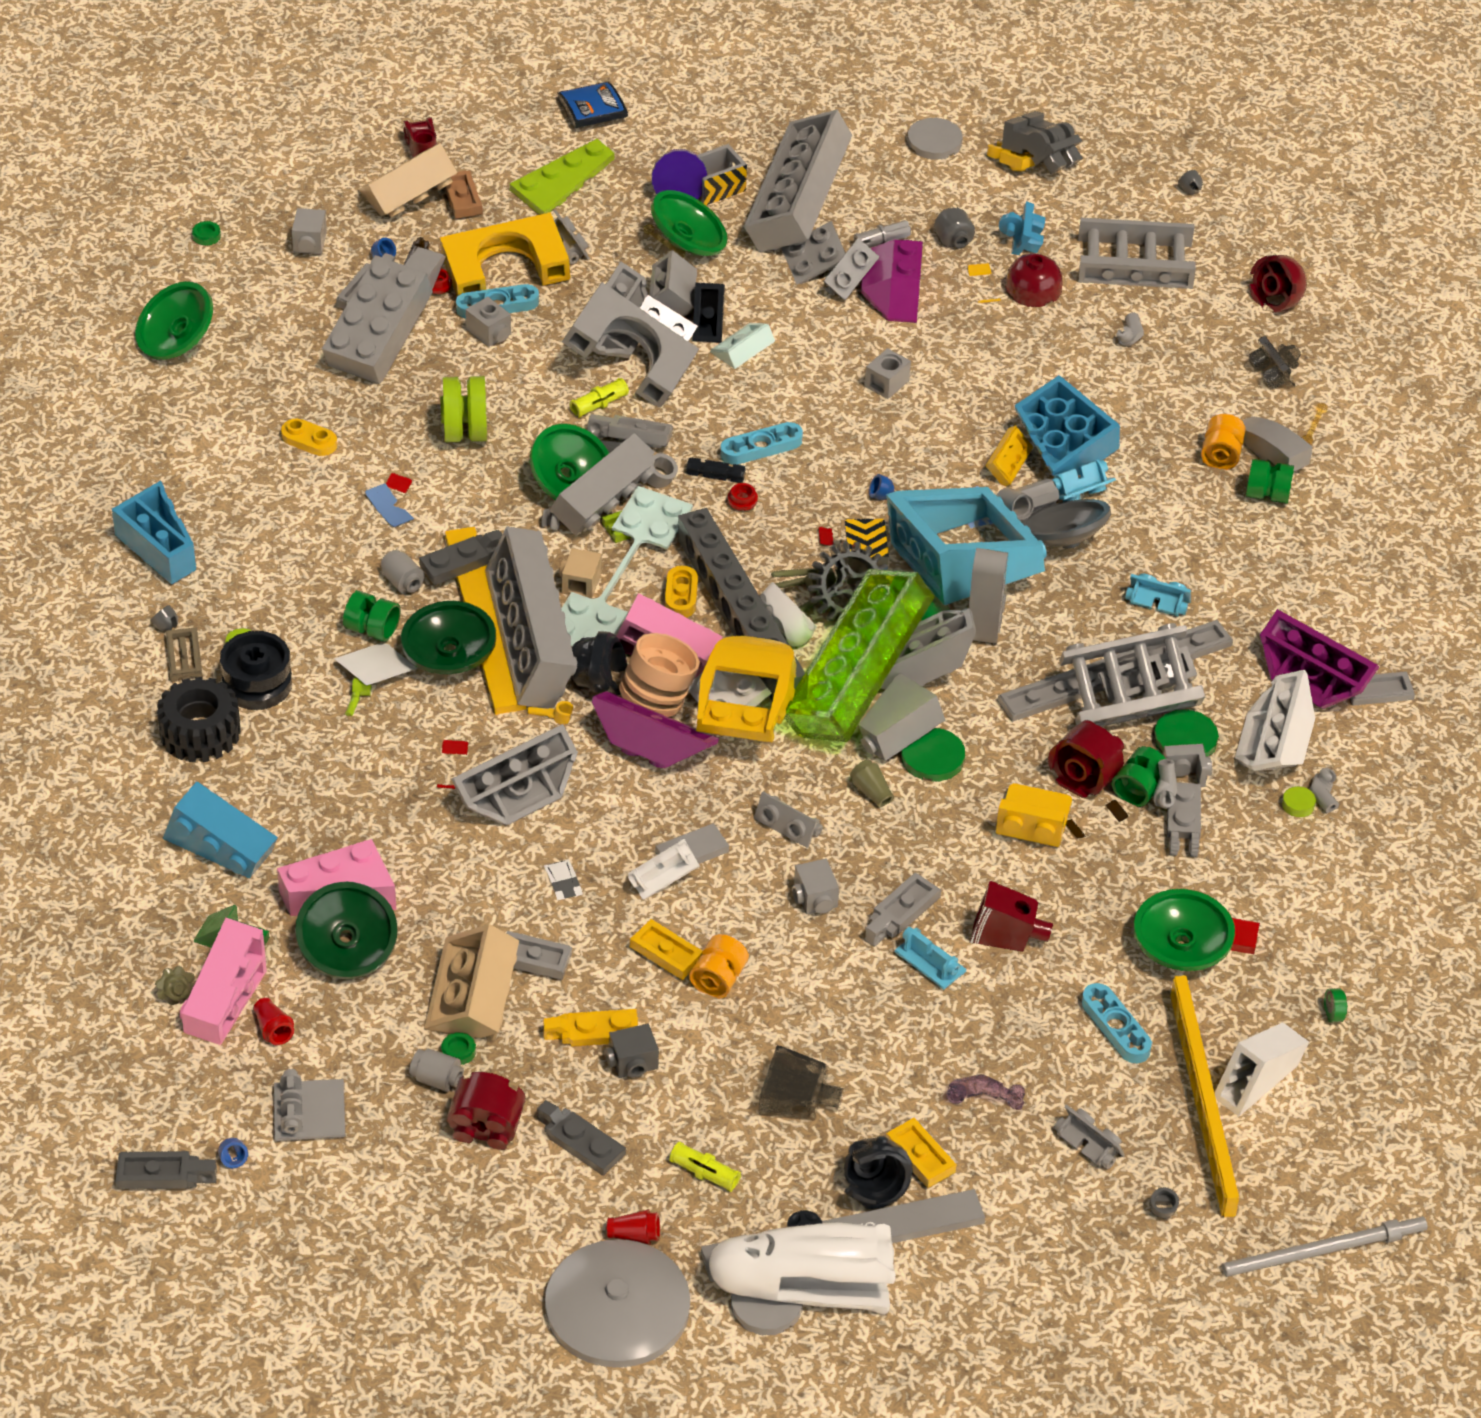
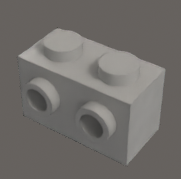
[649,250,697,316]

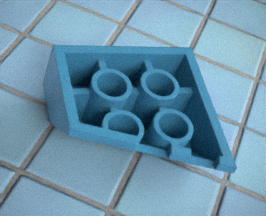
[1015,375,1120,476]

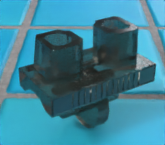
[1248,336,1301,390]

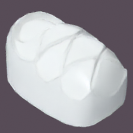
[760,582,817,647]

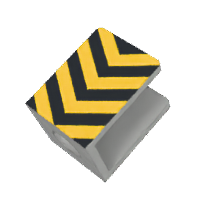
[698,144,747,205]

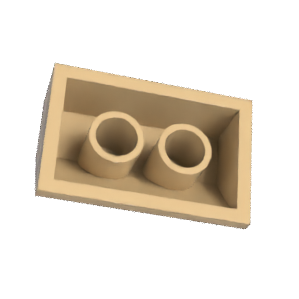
[358,143,458,218]
[424,924,519,1038]

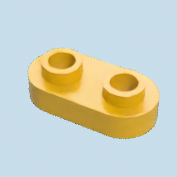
[281,418,337,456]
[665,566,698,618]

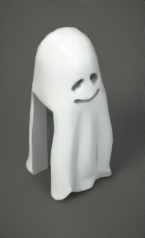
[709,1222,895,1315]

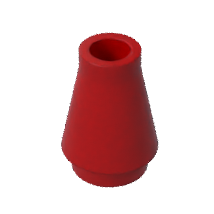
[253,997,294,1045]
[607,1209,660,1245]

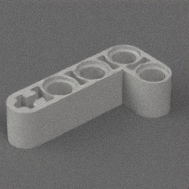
[969,548,1008,644]

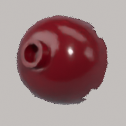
[1005,253,1063,307]
[1249,255,1307,313]

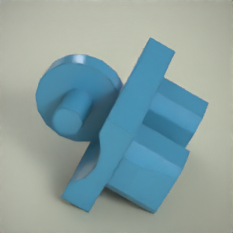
[999,201,1046,255]

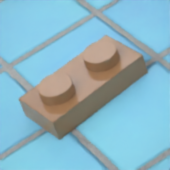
[444,170,483,219]

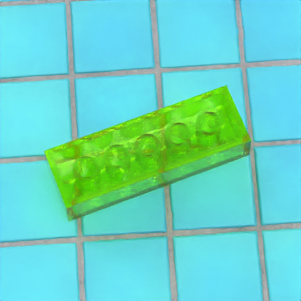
[784,569,934,742]

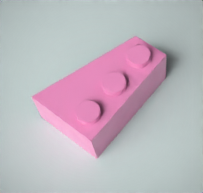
[616,593,723,677]
[277,839,396,916]
[180,918,267,1045]

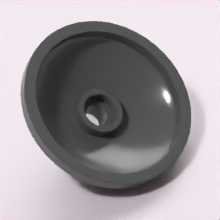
[1021,499,1111,549]

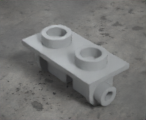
[554,209,590,264]
[823,238,879,300]
[754,791,823,848]
[1054,1104,1125,1169]

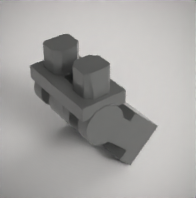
[1002,111,1083,174]

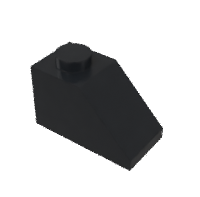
[692,282,725,343]

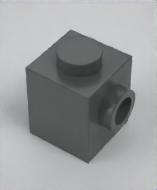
[604,1023,659,1078]

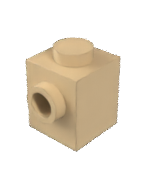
[559,548,602,599]

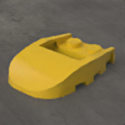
[696,636,796,743]

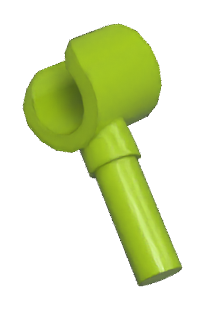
[345,677,372,717]

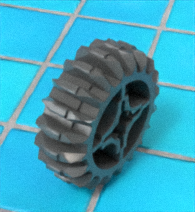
[807,541,892,626]

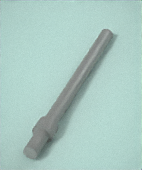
[1222,1216,1427,1277]

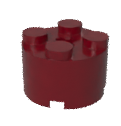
[1048,720,1124,798]
[447,1072,526,1150]

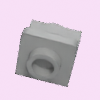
[1163,744,1212,787]

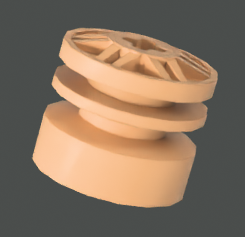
[619,633,700,717]

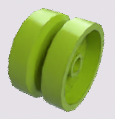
[440,376,487,443]

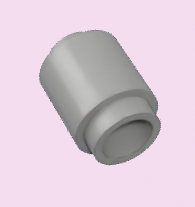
[381,550,424,594]
[409,1048,464,1092]

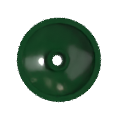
[401,601,496,675]
[295,882,398,979]

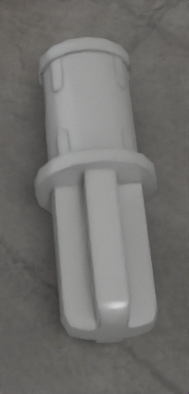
[854,220,911,248]

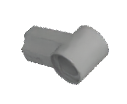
[996,478,1059,520]

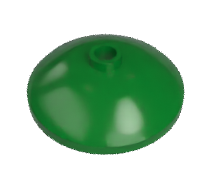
[651,190,728,256]
[135,281,213,360]
[530,424,609,501]
[1134,889,1235,971]

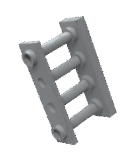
[1078,218,1196,289]
[1059,623,1205,727]

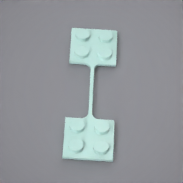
[561,486,693,646]

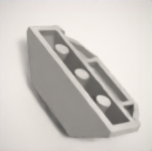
[592,262,648,358]
[857,608,976,689]
[451,724,578,825]

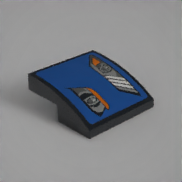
[557,81,628,128]

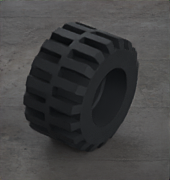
[157,677,241,763]

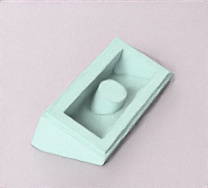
[710,323,775,369]

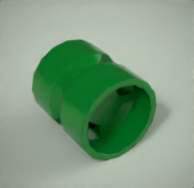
[1246,459,1294,504]
[343,590,401,642]
[1112,746,1166,807]

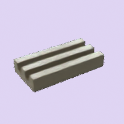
[165,627,203,682]

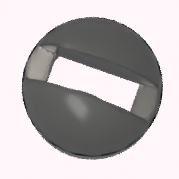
[1178,170,1203,195]
[150,605,178,632]
[1150,1187,1179,1219]

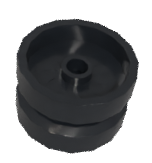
[220,631,292,710]

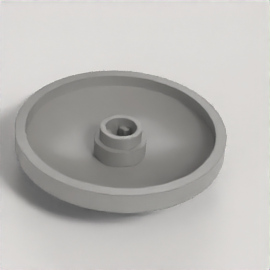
[545,1240,690,1368]

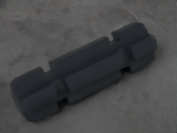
[686,457,746,483]

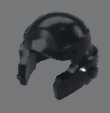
[570,631,628,696]
[844,1136,913,1210]

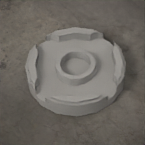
[907,118,963,160]
[731,1293,803,1335]

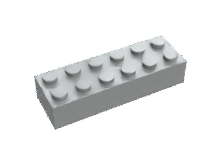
[744,109,852,252]
[485,526,577,709]

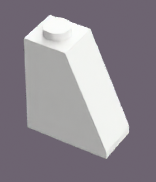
[1215,1022,1309,1117]

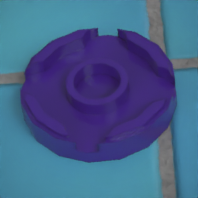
[652,149,707,199]

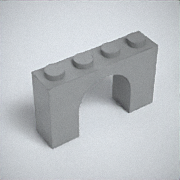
[562,282,699,407]

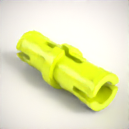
[569,378,629,418]
[669,1141,741,1192]

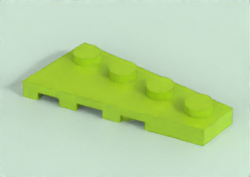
[509,139,615,215]

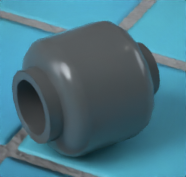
[934,208,975,248]

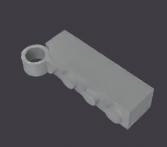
[550,433,678,535]

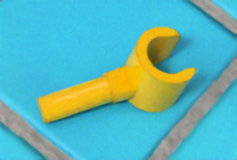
[528,701,573,725]

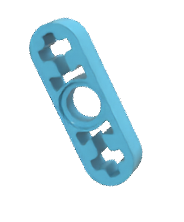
[456,284,539,319]
[720,422,803,465]
[1082,983,1152,1063]

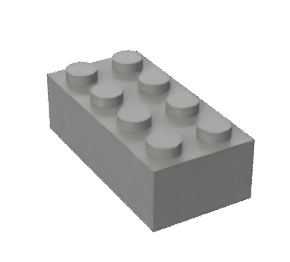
[322,255,433,384]

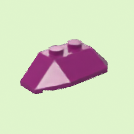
[861,239,923,323]
[1260,609,1379,709]
[592,691,719,768]

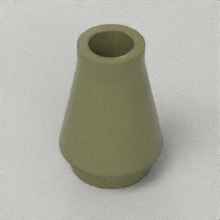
[850,759,894,808]

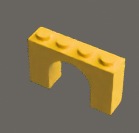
[440,212,571,297]

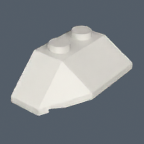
[1235,670,1315,771]

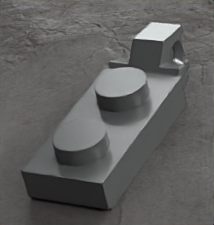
[419,530,502,585]
[536,1100,626,1176]
[116,1151,217,1189]

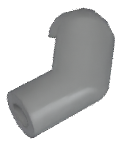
[1117,312,1144,346]
[1153,759,1178,809]
[1310,768,1339,813]

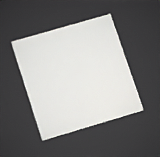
[334,644,417,686]

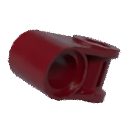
[403,117,437,158]

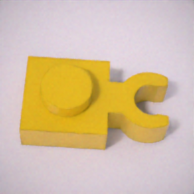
[987,141,1035,171]

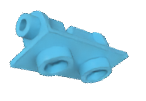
[1051,459,1116,502]
[1125,574,1191,617]
[894,927,967,990]

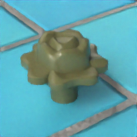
[155,965,195,1005]

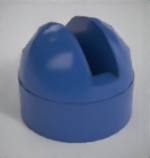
[371,237,396,258]
[869,474,895,500]
[218,1137,248,1168]

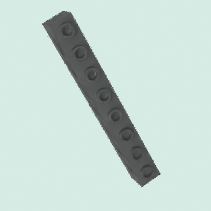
[678,507,806,704]

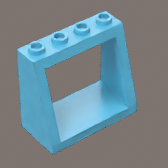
[886,487,1047,605]

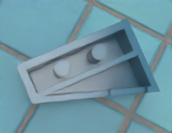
[112,480,196,585]
[163,781,278,879]

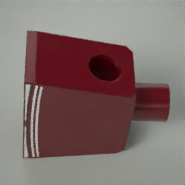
[970,881,1053,952]

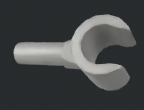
[541,509,560,530]

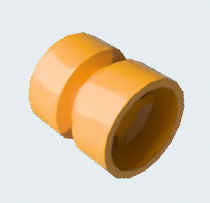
[1201,414,1246,470]
[689,934,749,999]

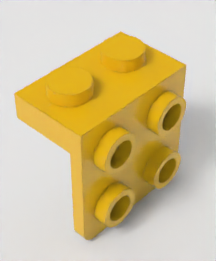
[996,783,1072,848]

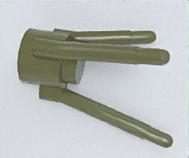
[771,568,837,612]

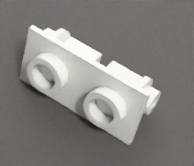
[628,839,700,900]

